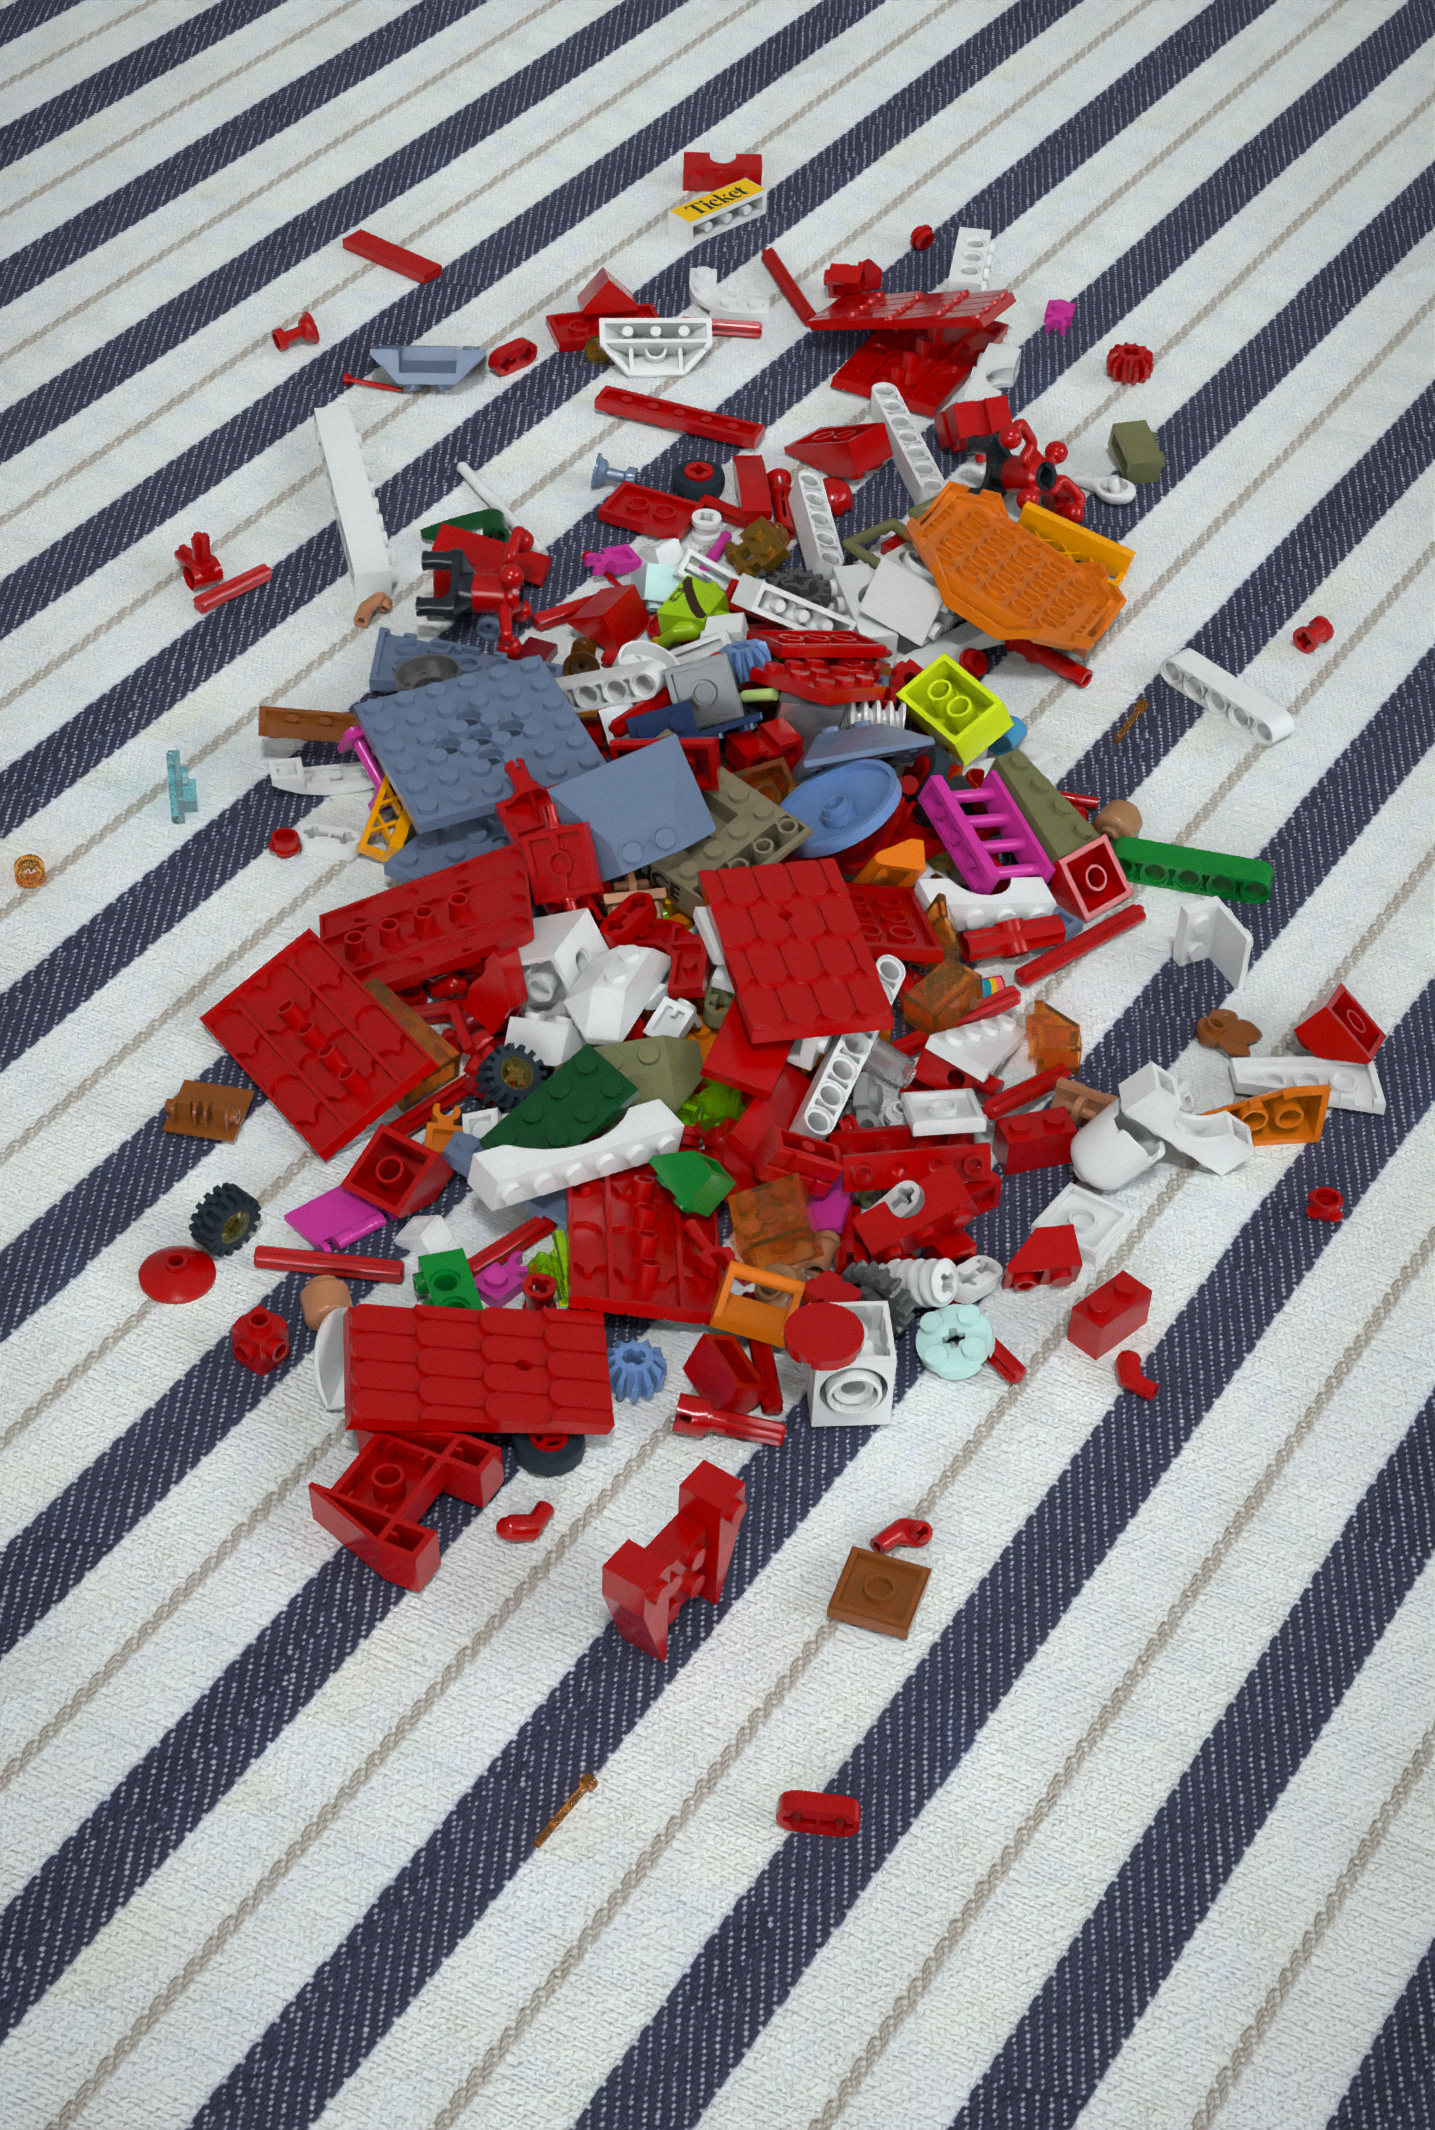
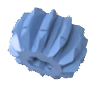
[719,639,772,684]
[606,1336,667,1404]

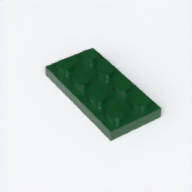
[479,1043,640,1150]

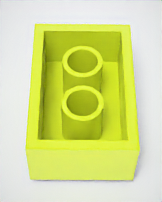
[896,653,1014,767]

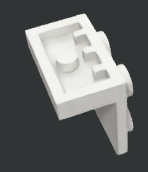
[1172,896,1253,990]

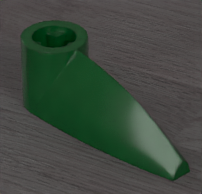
[420,509,510,543]

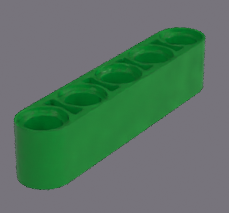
[1111,836,1274,904]

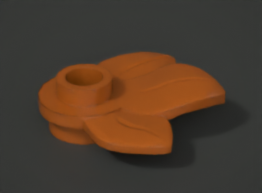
[1196,1009,1263,1057]

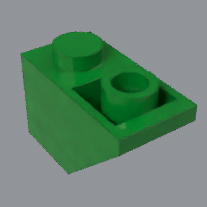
[648,1150,736,1217]

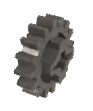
[767,567,831,608]
[840,1259,916,1336]

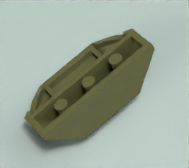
[555,1035,706,1126]

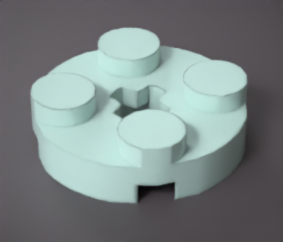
[916,1304,995,1380]

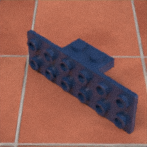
[603,700,763,763]

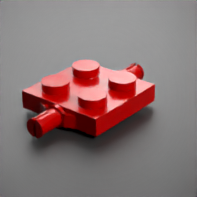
[520,803,604,912]

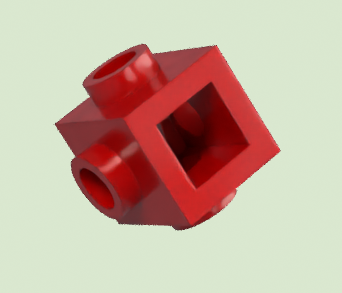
[231,1304,290,1377]

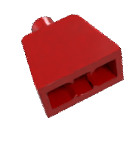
[911,1044,1005,1098]

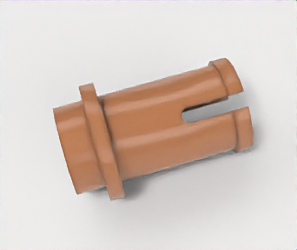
[805,1230,841,1278]

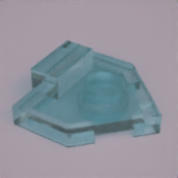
[166,750,198,824]

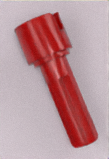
[834,1202,872,1276]
[672,1392,786,1446]

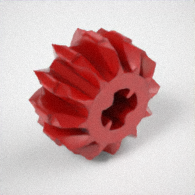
[1106,342,1154,386]

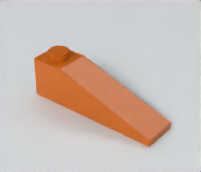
[1198,1084,1331,1146]

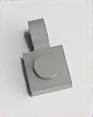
[853,1071,883,1128]

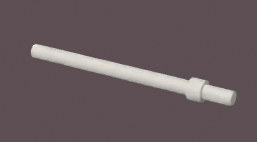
[457,462,548,556]

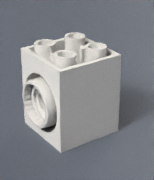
[859,542,956,647]
[517,908,609,1019]
[803,1301,897,1427]

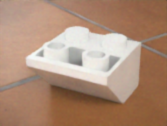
[504,1012,604,1069]

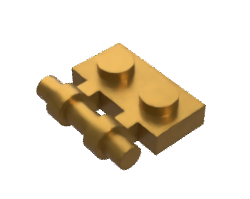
[723,516,791,578]

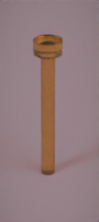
[1113,699,1149,744]
[533,1773,598,1848]

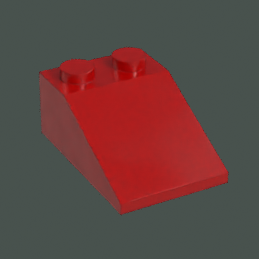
[784,422,893,480]

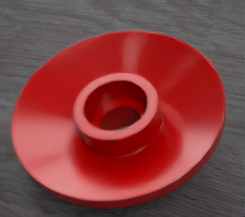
[138,1246,216,1304]

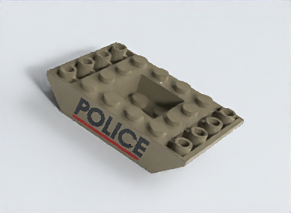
[634,729,813,919]

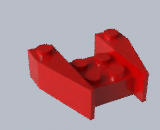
[308,1430,504,1593]
[602,1460,747,1663]

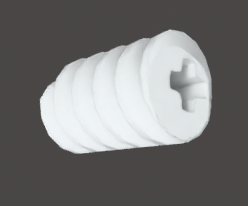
[840,700,906,731]
[878,1258,959,1308]

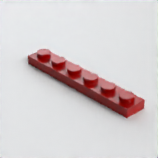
[594,385,765,449]

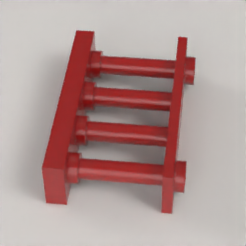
[826,1124,991,1193]

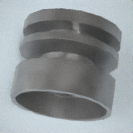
[394,653,462,693]

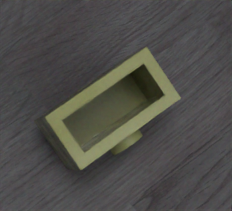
[1108,420,1165,484]

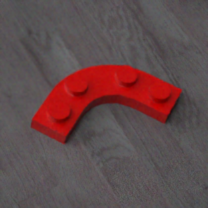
[608,919,710,1000]

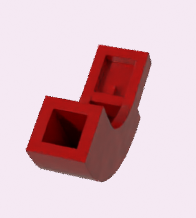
[921,1171,1002,1267]

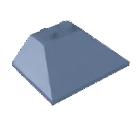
[370,345,486,390]
[787,720,935,785]
[547,733,717,882]

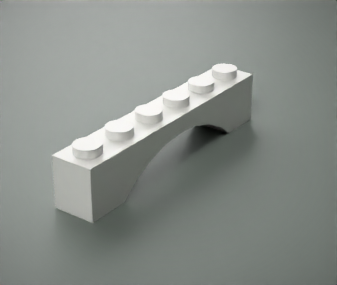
[467,1099,685,1211]

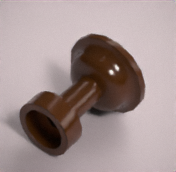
[563,637,600,676]

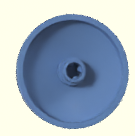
[780,759,902,858]

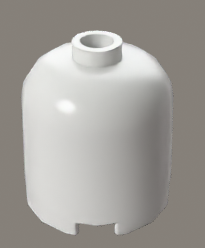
[1070,1098,1165,1190]

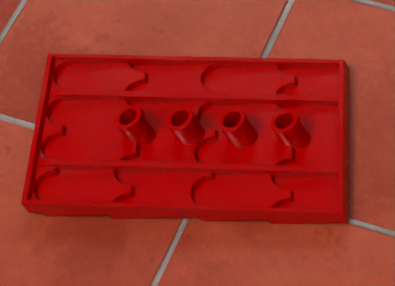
[807,289,1016,330]
[830,320,1009,417]
[319,840,534,998]
[698,858,894,1044]
[199,928,439,1162]
[565,1135,722,1325]
[343,1304,615,1435]

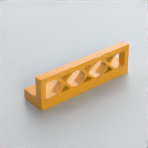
[1018,501,1136,588]
[356,774,412,862]

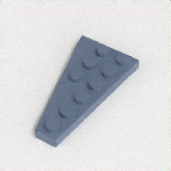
[369,627,563,693]

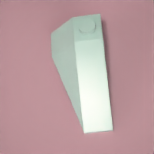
[631,562,765,612]

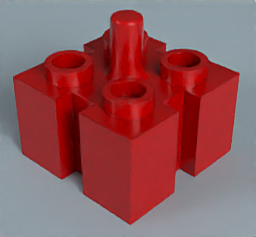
[933,395,1012,464]
[724,717,803,798]

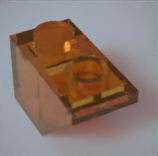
[1025,1000,1082,1075]

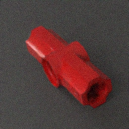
[959,914,1066,963]

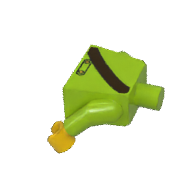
[651,575,733,651]

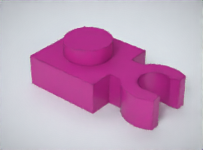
[1044,299,1076,336]
[584,544,642,576]
[473,1251,537,1308]

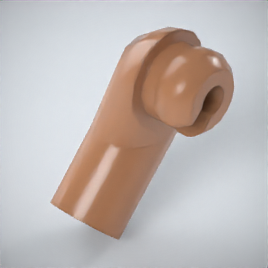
[354,592,393,628]

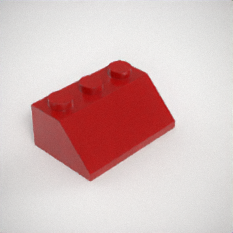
[609,737,721,791]

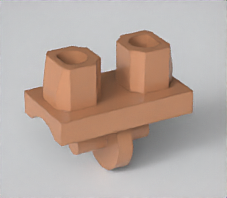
[600,871,667,919]
[1050,1077,1118,1127]

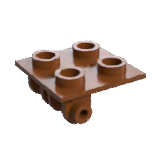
[163,1080,255,1142]

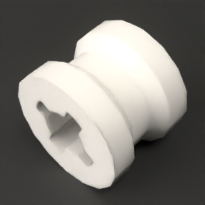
[691,509,722,545]

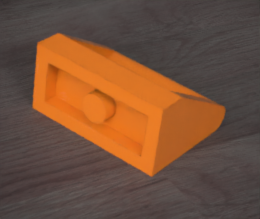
[851,838,926,887]
[709,1260,806,1348]

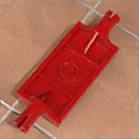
[495,758,614,930]

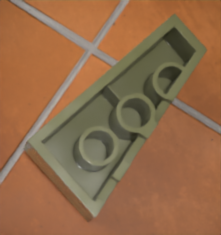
[981,749,1100,883]

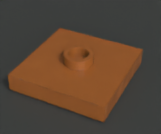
[827,1546,932,1640]

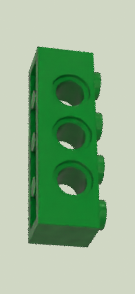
[412,1248,484,1310]

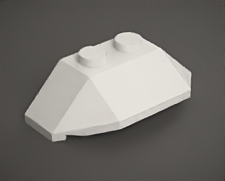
[599,318,713,377]
[563,945,671,1045]

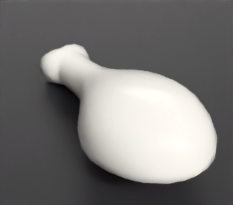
[1070,472,1136,505]

